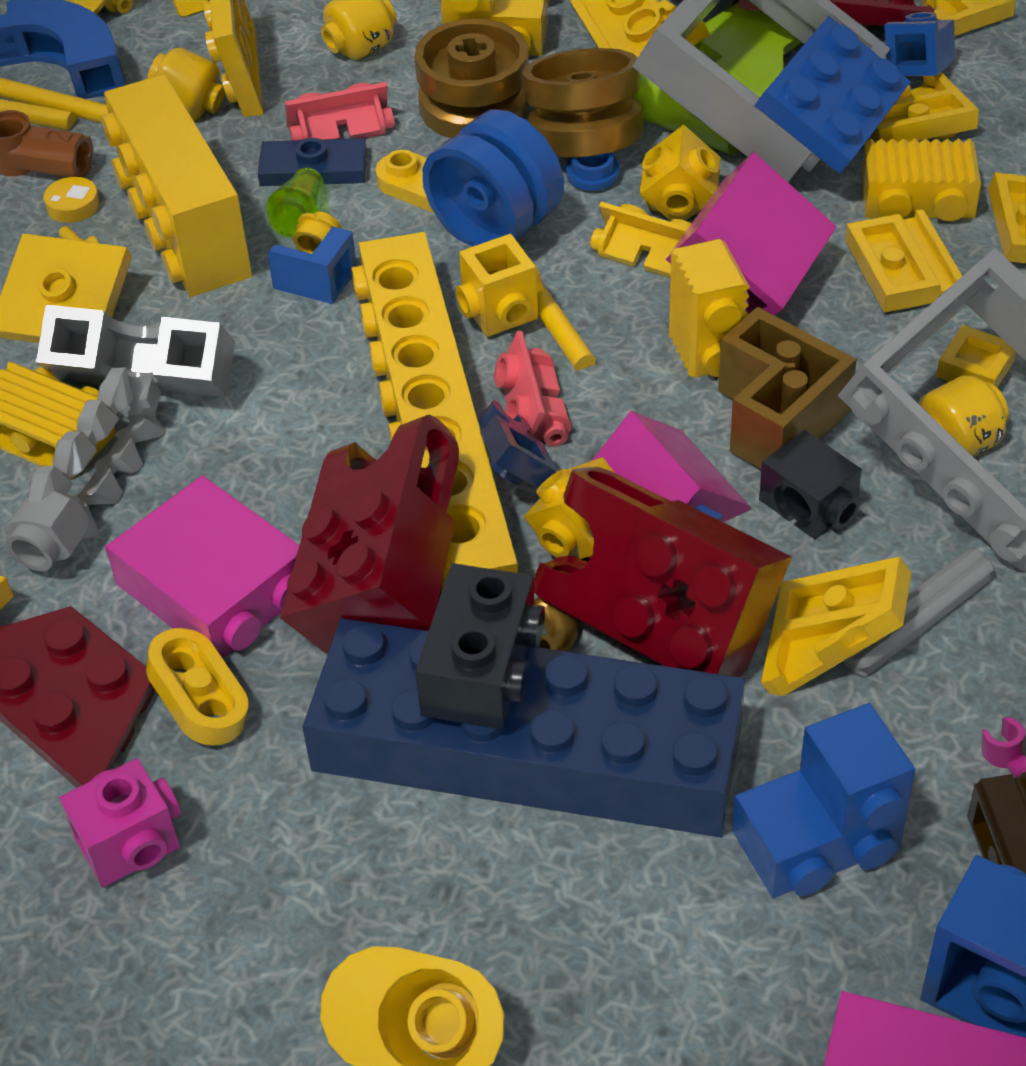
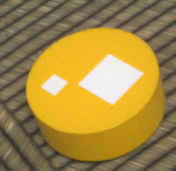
[43,177,100,223]

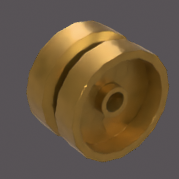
[415,19,530,138]
[522,48,645,158]

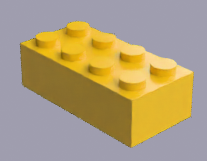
[101,74,252,297]

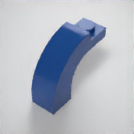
[0,0,127,99]

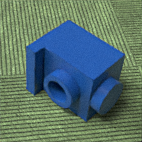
[885,12,955,76]

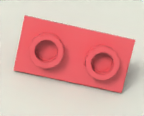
[285,82,395,140]
[494,331,571,447]

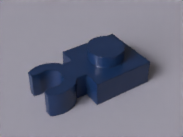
[478,400,558,488]

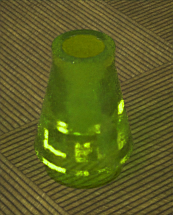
[266,168,324,238]

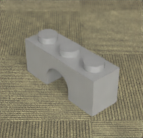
[36,305,235,397]

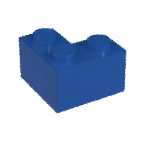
[732,702,916,899]

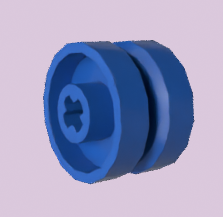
[422,109,564,247]

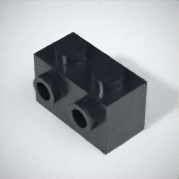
[415,563,545,730]

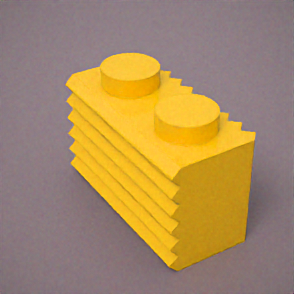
[861,138,981,221]
[669,239,750,378]
[0,361,116,480]

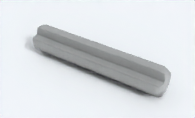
[842,548,994,677]

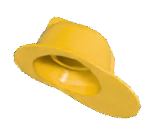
[320,946,505,1066]

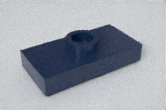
[258,138,367,186]

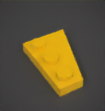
[569,0,710,58]

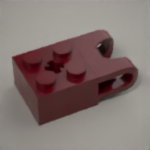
[280,415,459,654]
[534,467,792,678]

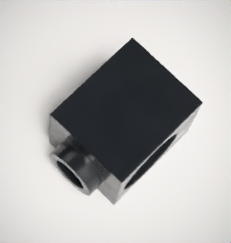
[759,430,862,540]

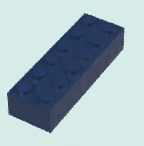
[302,618,746,838]

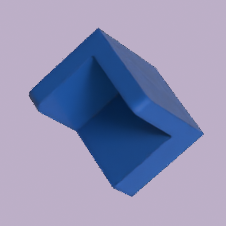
[268,226,357,304]

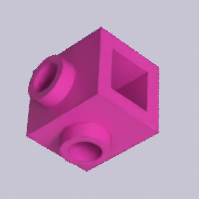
[59,758,182,888]

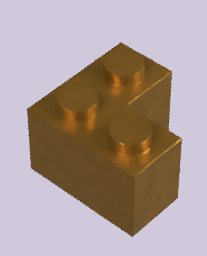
[718,307,857,469]

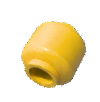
[147,48,225,121]

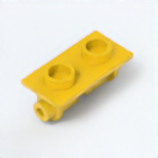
[590,202,692,278]

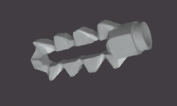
[4,367,166,571]

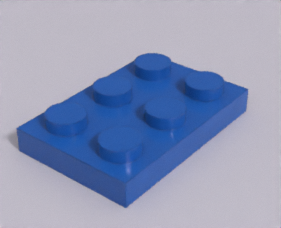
[754,16,911,174]

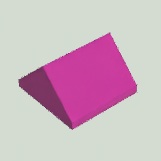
[592,411,750,522]

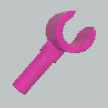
[981,717,1026,777]

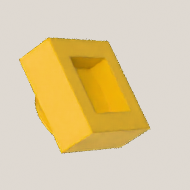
[936,324,1016,388]

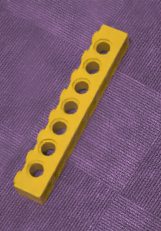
[351,232,518,598]

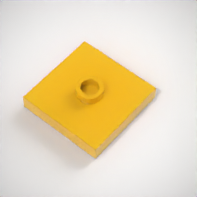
[0,233,132,343]

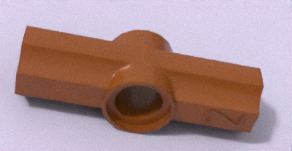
[0,110,94,178]

